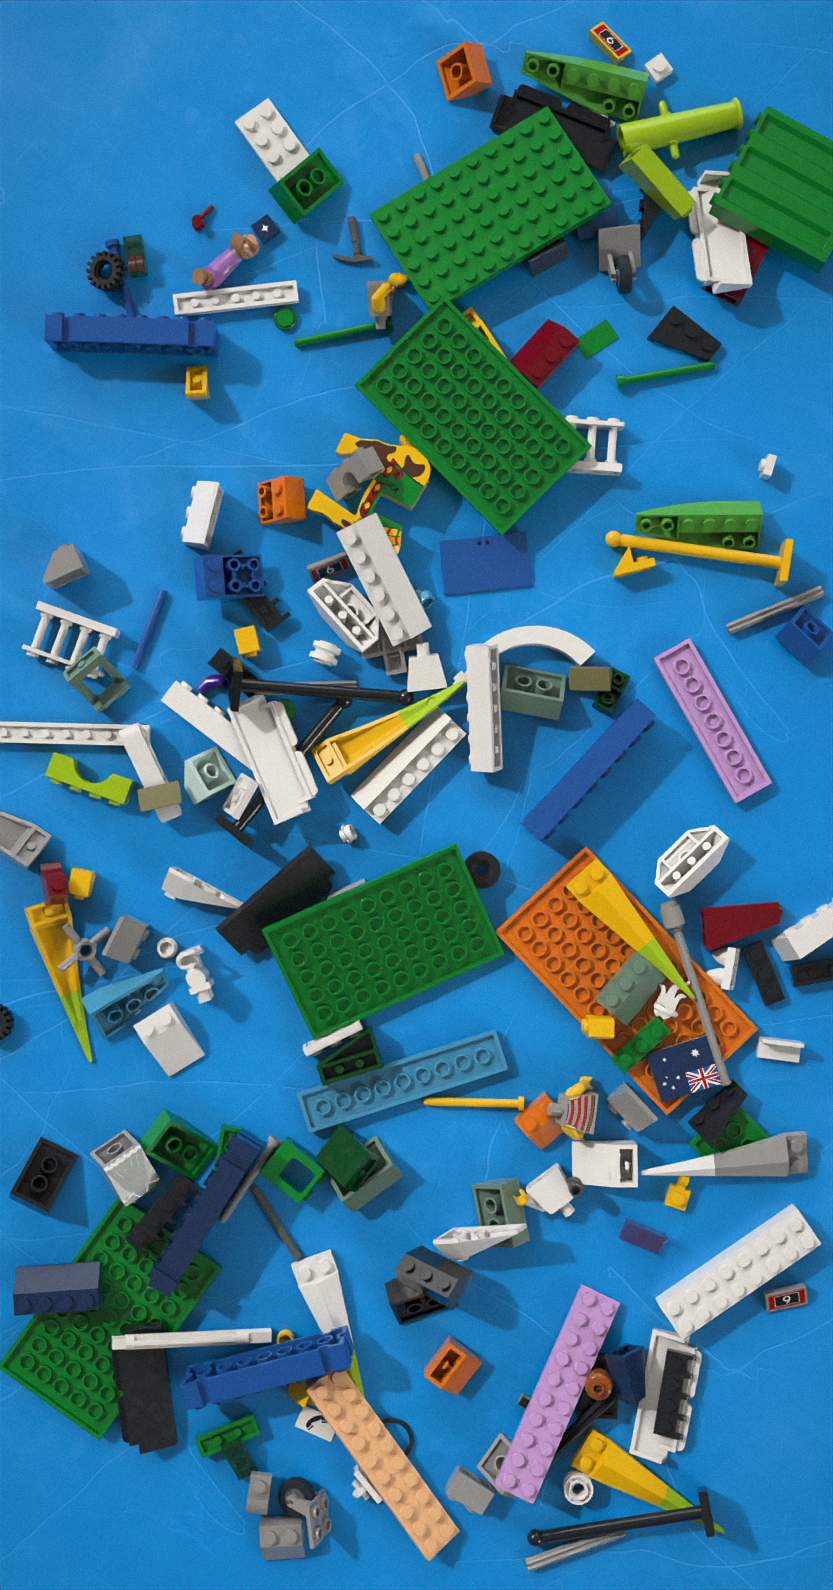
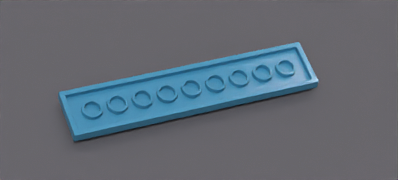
[296,1029,508,1133]

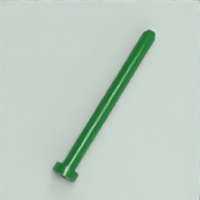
[294,316,393,347]
[616,361,715,389]

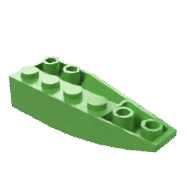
[521,51,649,122]
[635,501,763,550]

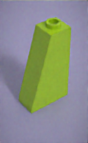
[618,144,696,220]

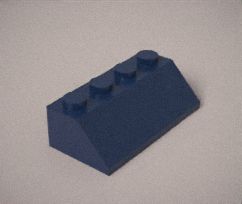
[13,1261,104,1316]

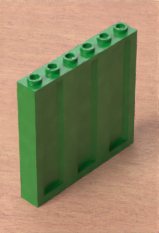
[708,106,833,273]

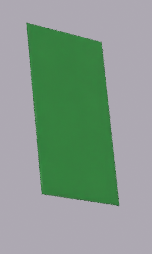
[578,319,619,359]

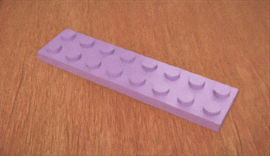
[653,638,772,803]

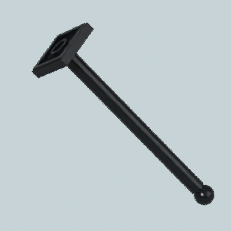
[228,657,414,712]
[215,698,352,848]
[527,1486,715,1547]

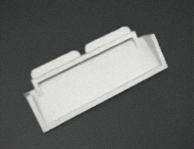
[688,170,753,294]
[227,695,318,825]
[629,1328,702,1464]

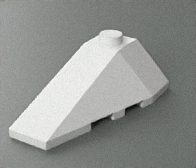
[161,866,243,909]
[433,1223,527,1261]

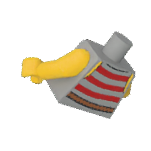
[367,273,407,329]
[547,1076,599,1142]

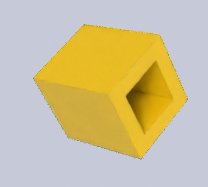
[234,625,262,659]
[68,868,96,900]

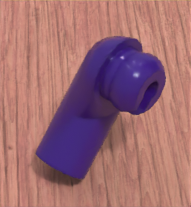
[196,675,228,695]

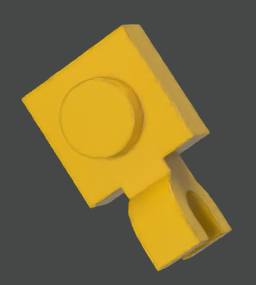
[664,1176,691,1211]

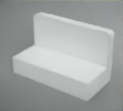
[756,1036,805,1063]

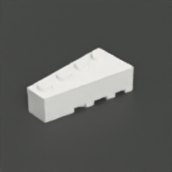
[770,898,833,961]

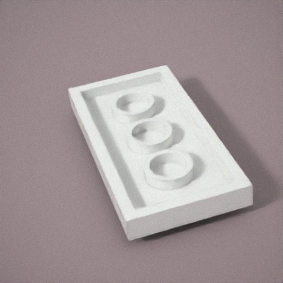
[235,98,309,182]

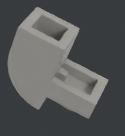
[246,1471,273,1515]

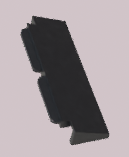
[489,84,618,173]
[215,845,335,956]
[111,1321,178,1454]

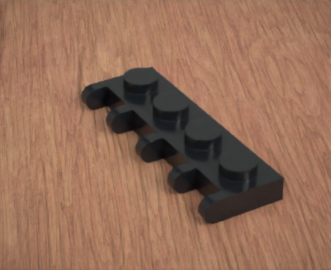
[233,549,291,633]
[125,1173,200,1258]
[653,1348,696,1440]

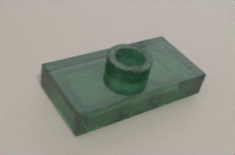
[221,1437,258,1480]

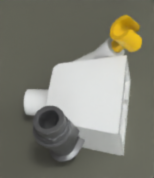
[513,1162,584,1217]

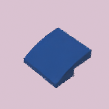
[576,188,619,240]

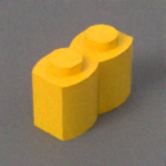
[581,1015,615,1039]

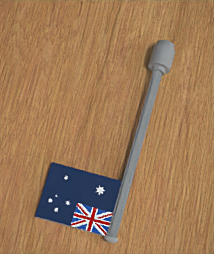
[646,899,732,1103]

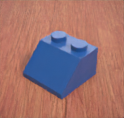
[775,605,833,665]

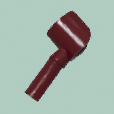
[192,204,214,231]

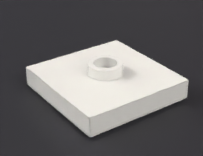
[222,773,259,820]

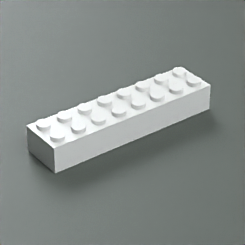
[655,1204,821,1340]

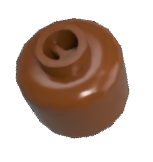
[585,1368,613,1400]

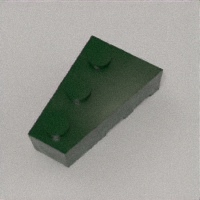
[317,1024,384,1086]

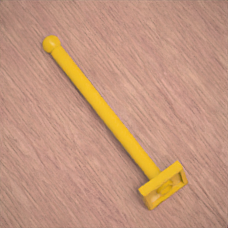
[605,531,794,588]

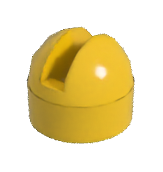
[277,1329,294,1344]

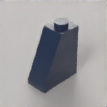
[605,1343,646,1405]

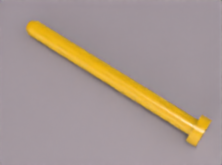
[423,1096,524,1111]

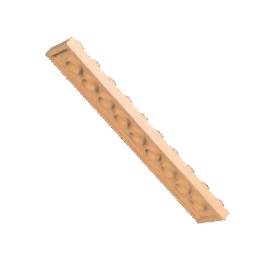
[304,1370,459,1561]

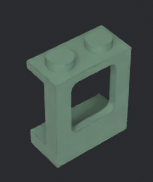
[62,646,131,713]

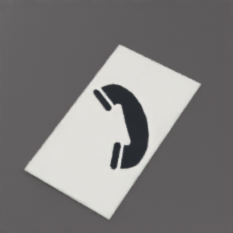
[295,1406,335,1442]

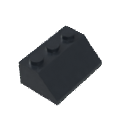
[395,1246,474,1309]
[384,1278,459,1325]

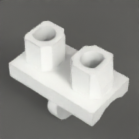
[352,1464,383,1504]

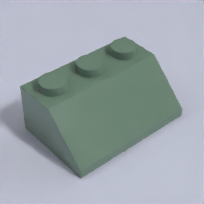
[500,663,566,720]
[594,951,667,1026]
[326,1135,404,1213]
[472,1178,530,1248]

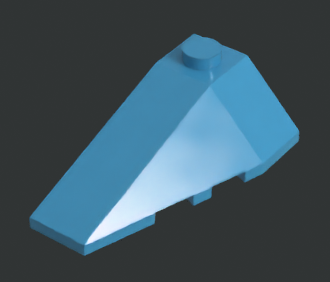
[80,968,170,1040]

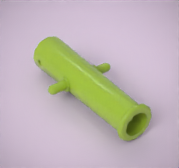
[617,97,744,160]

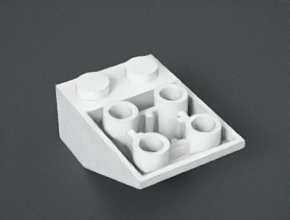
[572,1140,638,1187]

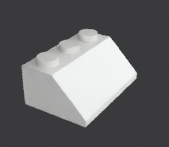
[180,481,224,551]

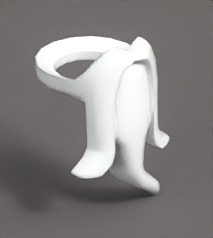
[654,981,690,1019]

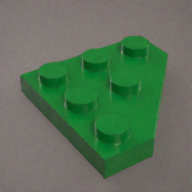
[688,1107,769,1157]

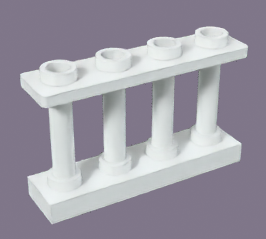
[565,415,625,476]
[22,601,121,680]

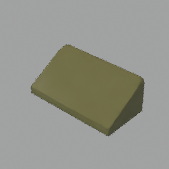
[569,667,613,692]
[137,780,183,812]

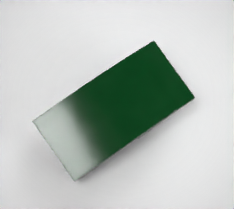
[591,667,631,716]

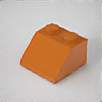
[436,41,493,102]
[514,1091,563,1150]

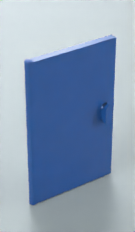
[439,532,532,595]

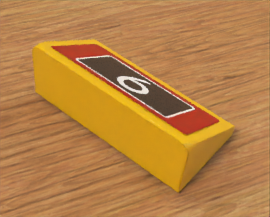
[588,22,632,65]

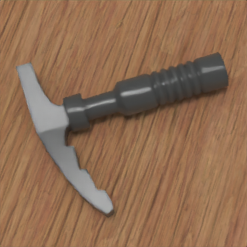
[333,216,373,263]

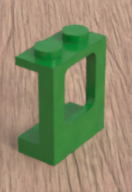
[259,1136,326,1204]

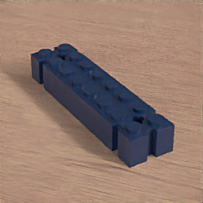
[147,1130,262,1298]

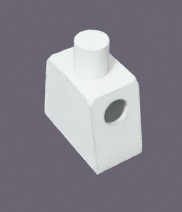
[407,642,447,692]

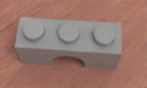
[325,446,385,502]

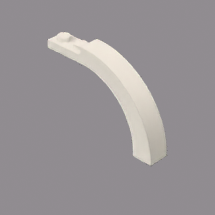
[453,626,595,691]

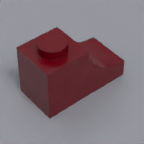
[39,862,70,906]

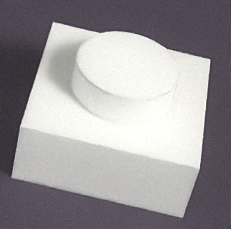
[644,53,673,85]
[758,454,777,480]

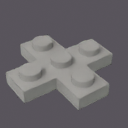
[361,619,423,676]

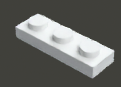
[303,1020,363,1057]

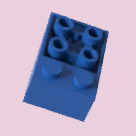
[194,555,265,601]

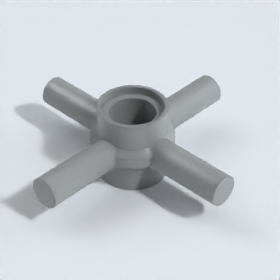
[57,923,111,976]

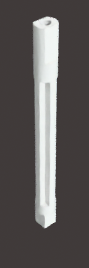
[112,1328,272,1350]

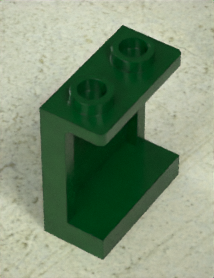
[315,1124,381,1193]

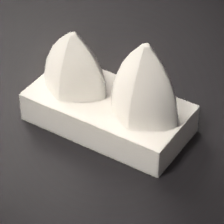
[706,947,741,990]

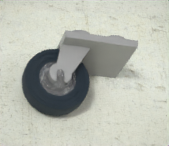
[598,224,641,294]
[278,1477,331,1549]

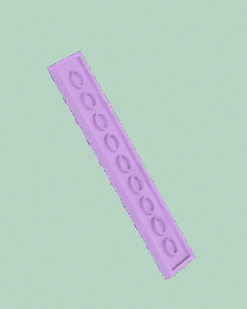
[494,1284,620,1504]

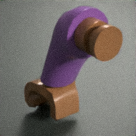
[192,232,260,290]

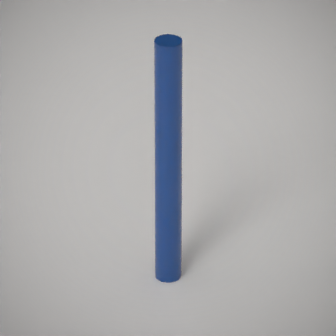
[130,589,168,669]

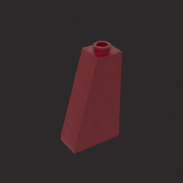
[701,235,769,307]
[700,901,783,950]

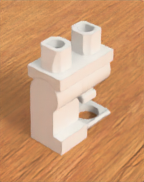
[176,944,215,1004]

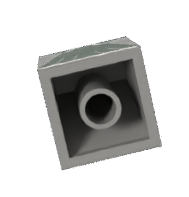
[90,1130,161,1207]

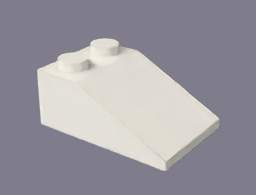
[133,1001,205,1077]

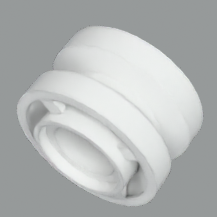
[309,640,342,666]
[562,1469,593,1505]

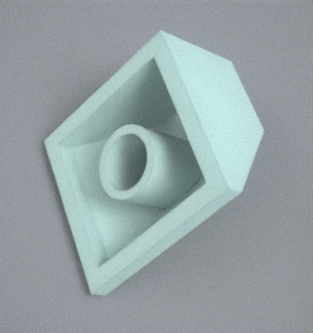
[184,746,236,805]

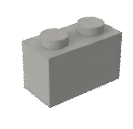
[445,1464,495,1515]

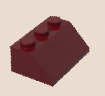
[509,319,580,391]

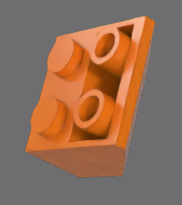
[257,476,306,525]
[424,1335,483,1395]

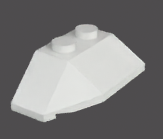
[307,578,379,653]
[654,825,730,898]

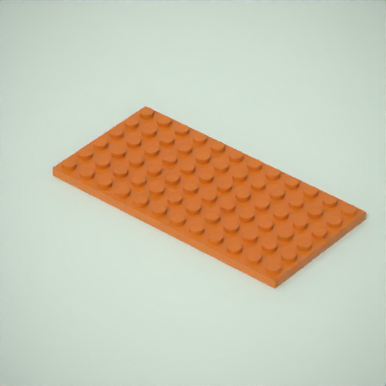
[495,846,758,1115]

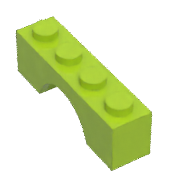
[45,752,136,807]

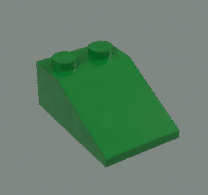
[268,148,345,224]
[139,1109,218,1180]

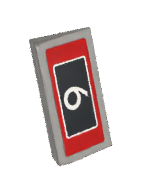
[307,552,351,583]
[762,1282,808,1313]

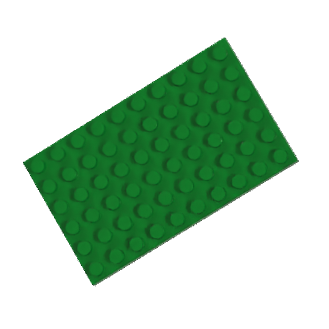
[369,106,612,311]
[354,296,592,536]
[262,842,505,1040]
[0,1198,222,1441]

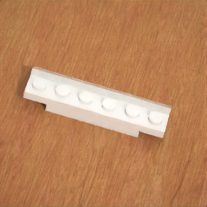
[336,513,432,646]
[350,707,466,824]

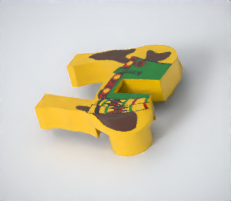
[307,433,432,555]

